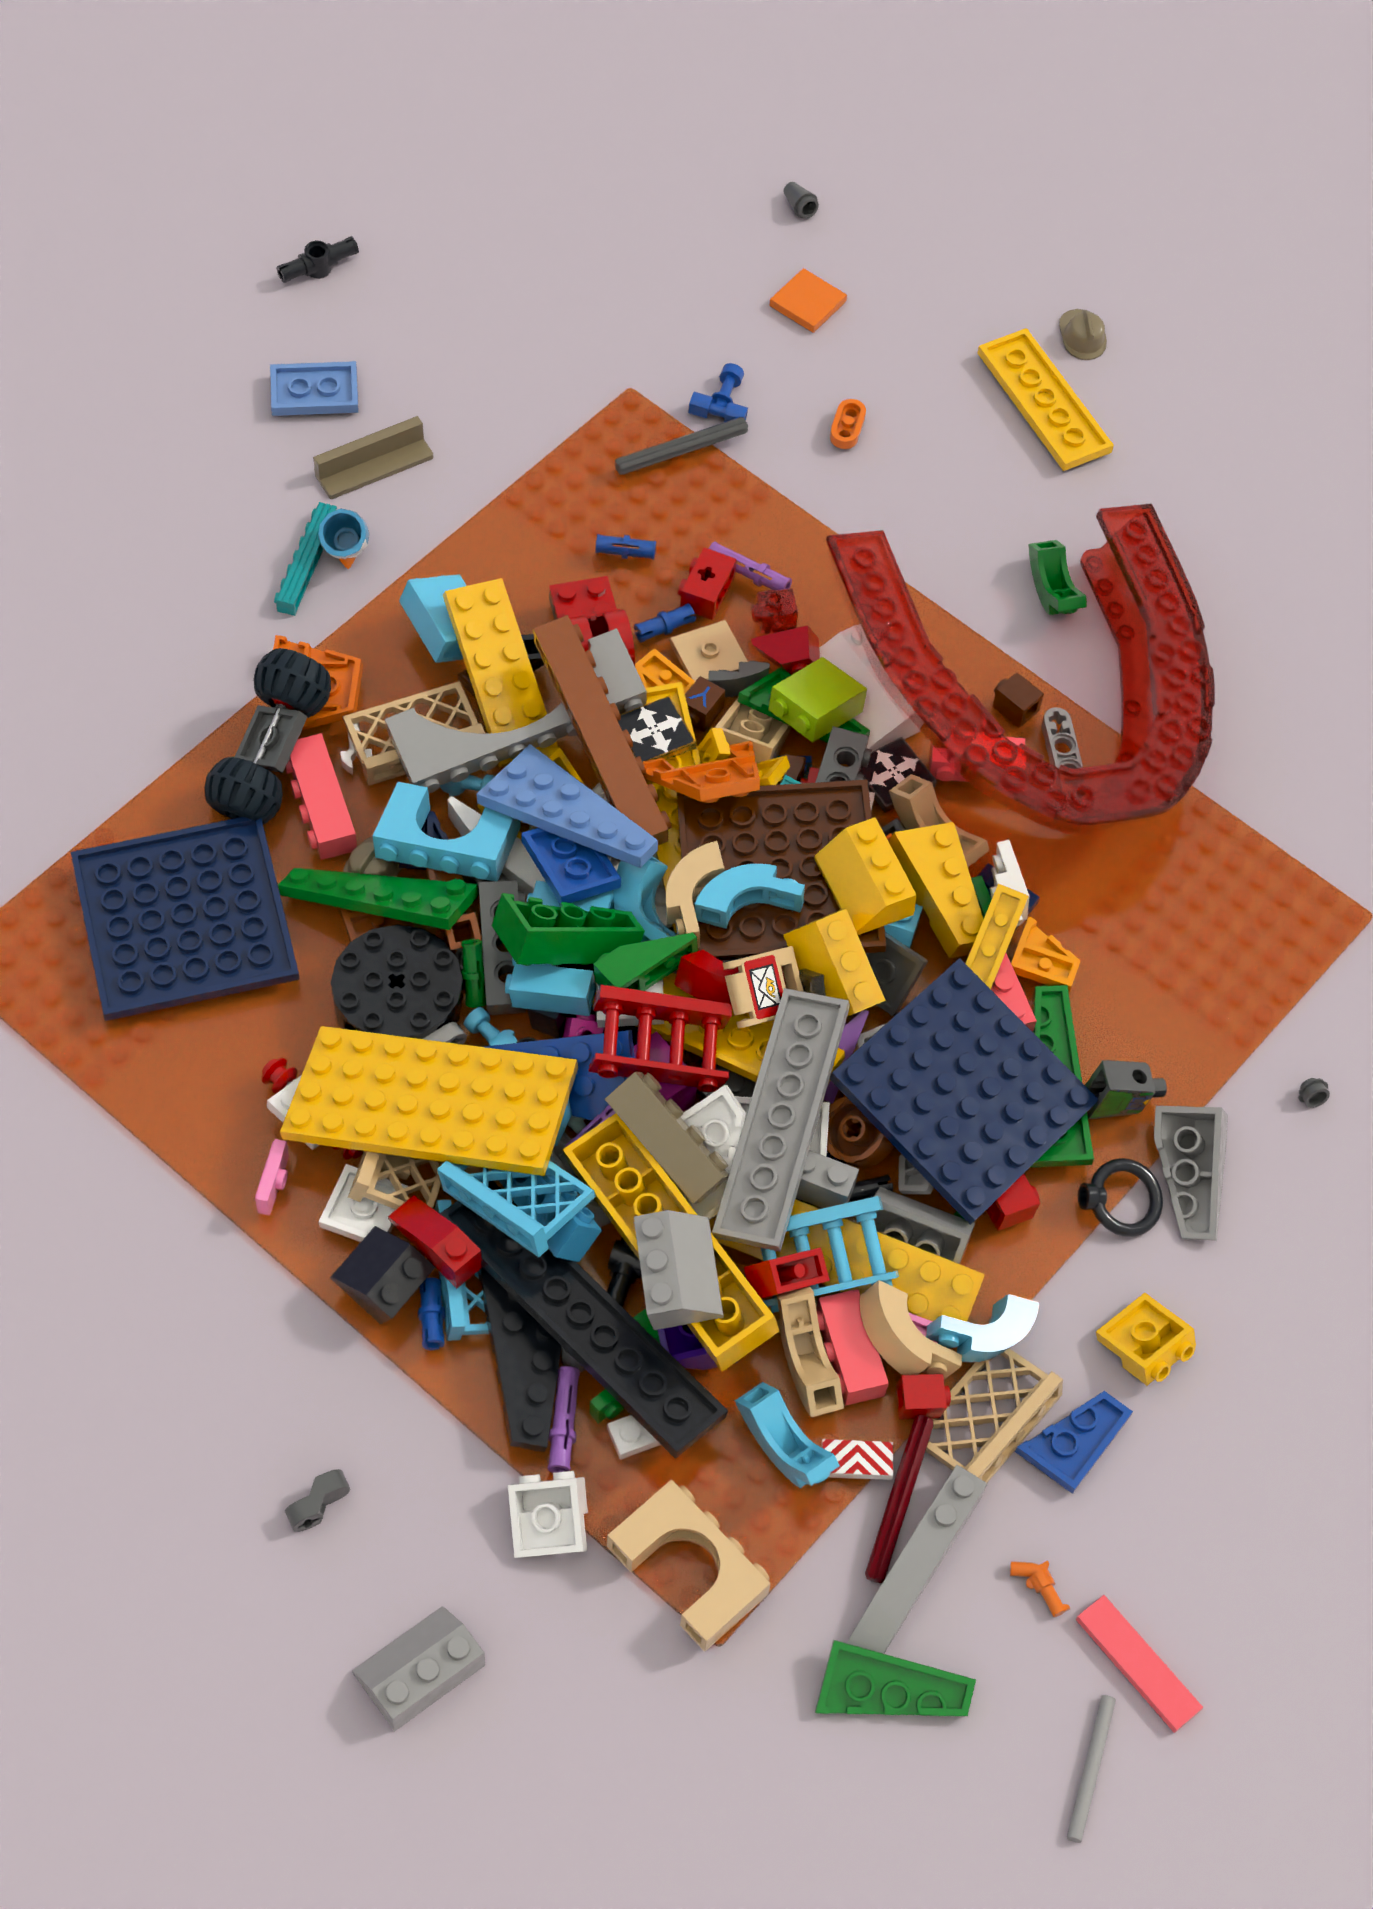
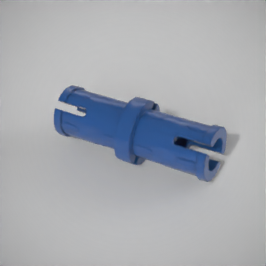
[595,534,656,560]
[634,603,696,643]
[418,1278,446,1350]

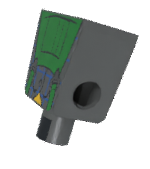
[1085,1060,1167,1119]

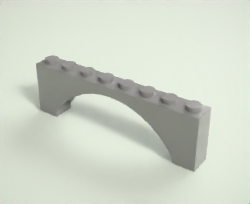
[385,628,647,793]

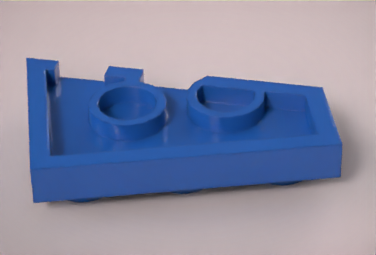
[1015,1391,1133,1494]

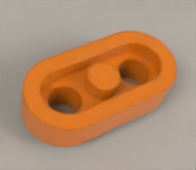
[830,399,866,449]

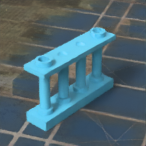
[761,1196,899,1313]

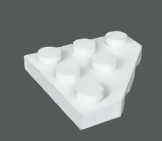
[659,1085,746,1220]

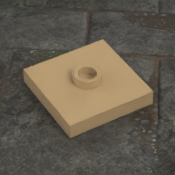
[670,620,748,681]

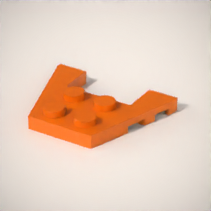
[273,635,363,731]
[643,741,760,803]

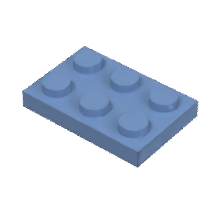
[270,361,359,416]

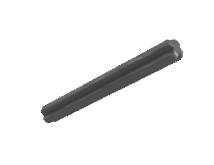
[615,417,748,475]

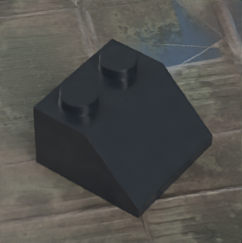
[329,1226,436,1324]

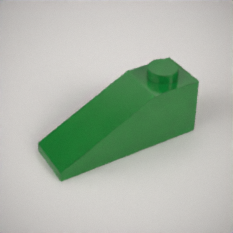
[593,932,698,991]

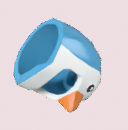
[318,508,370,569]

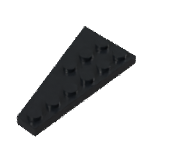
[477,1267,562,1452]

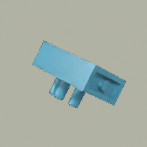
[399,574,467,663]

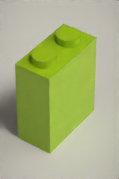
[768,657,867,742]

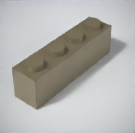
[605,1072,729,1204]

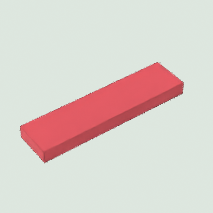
[1076,1595,1203,1733]

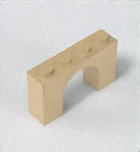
[607,1479,771,1652]

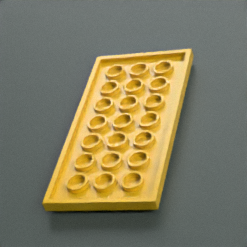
[280,1026,578,1176]

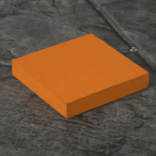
[769,268,847,333]

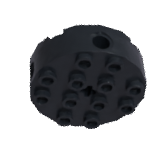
[331,925,463,1039]

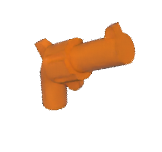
[1010,1560,1070,1617]

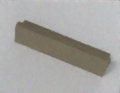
[313,416,433,499]

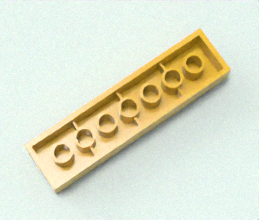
[562,1113,780,1372]

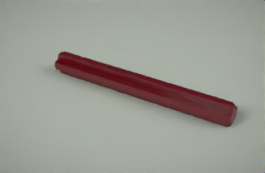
[865,1415,934,1583]

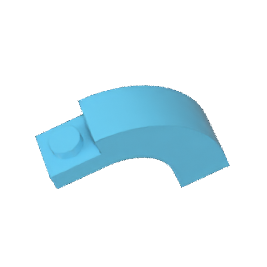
[613,856,677,942]
[735,1382,840,1488]

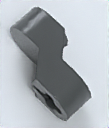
[285,1469,350,1532]

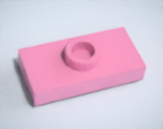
[255,1139,289,1216]

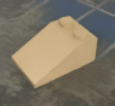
[715,698,792,763]

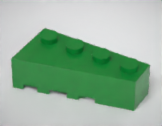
[491,893,645,966]

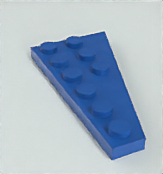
[484,1030,635,1120]

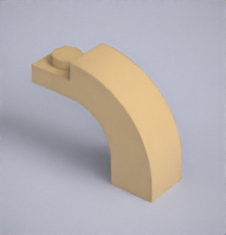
[889,774,989,867]
[777,1286,844,1417]

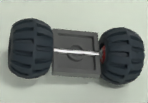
[204,648,331,825]

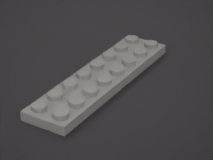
[712,988,850,1252]

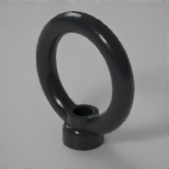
[1078,1158,1163,1237]

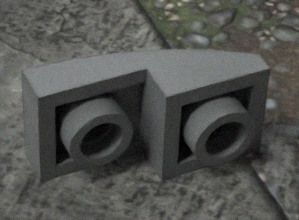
[708,661,770,698]

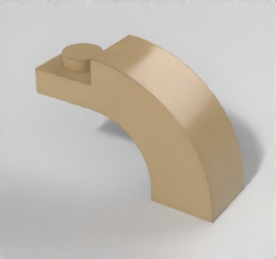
[666,841,724,948]
[860,1280,962,1380]

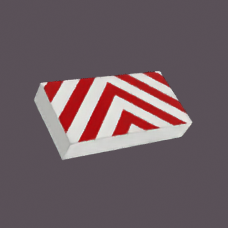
[821,1439,893,1480]

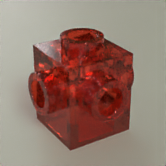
[751,588,798,634]

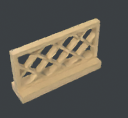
[343,681,485,786]
[348,1151,444,1209]
[926,1348,1063,1483]

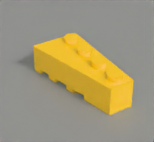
[888,822,984,958]

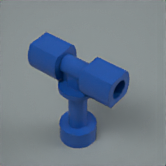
[688,363,748,423]

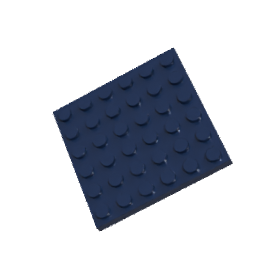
[71,817,300,1021]
[830,958,1099,1225]

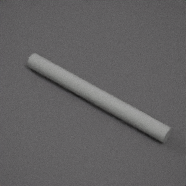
[1067,1695,1116,1843]

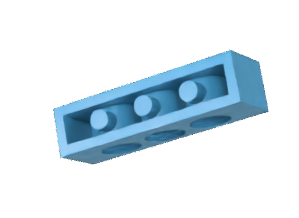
[491,1169,602,1262]

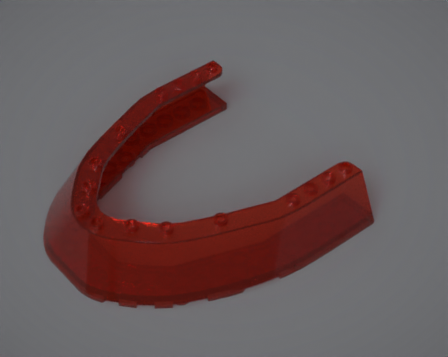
[826,504,1215,834]

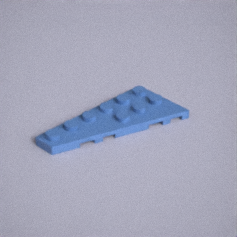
[477,744,658,868]

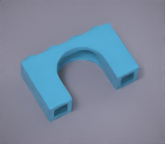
[372,782,521,881]
[505,881,615,1016]

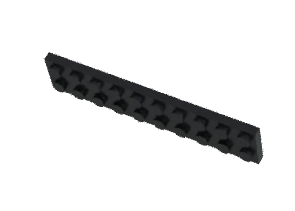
[440,1181,728,1459]

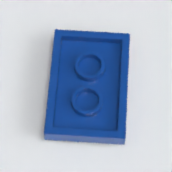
[522,828,621,904]

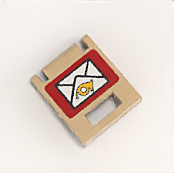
[723,946,804,1028]

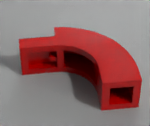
[674,949,787,1004]

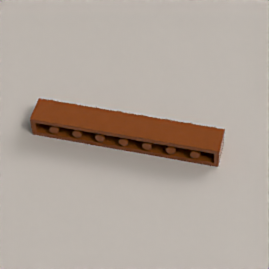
[533,615,672,845]

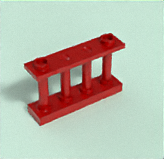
[589,985,732,1092]

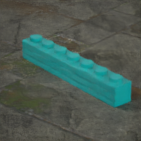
[274,502,337,616]

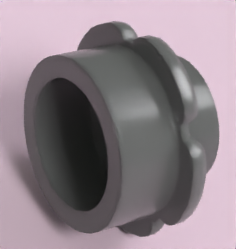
[1298,1078,1330,1108]

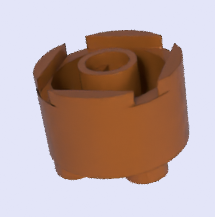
[827,1097,894,1169]

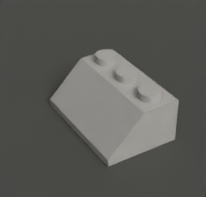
[874,1187,975,1264]
[634,1210,724,1330]
[352,1606,485,1732]

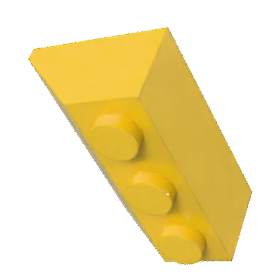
[814,817,917,935]
[783,908,886,1016]

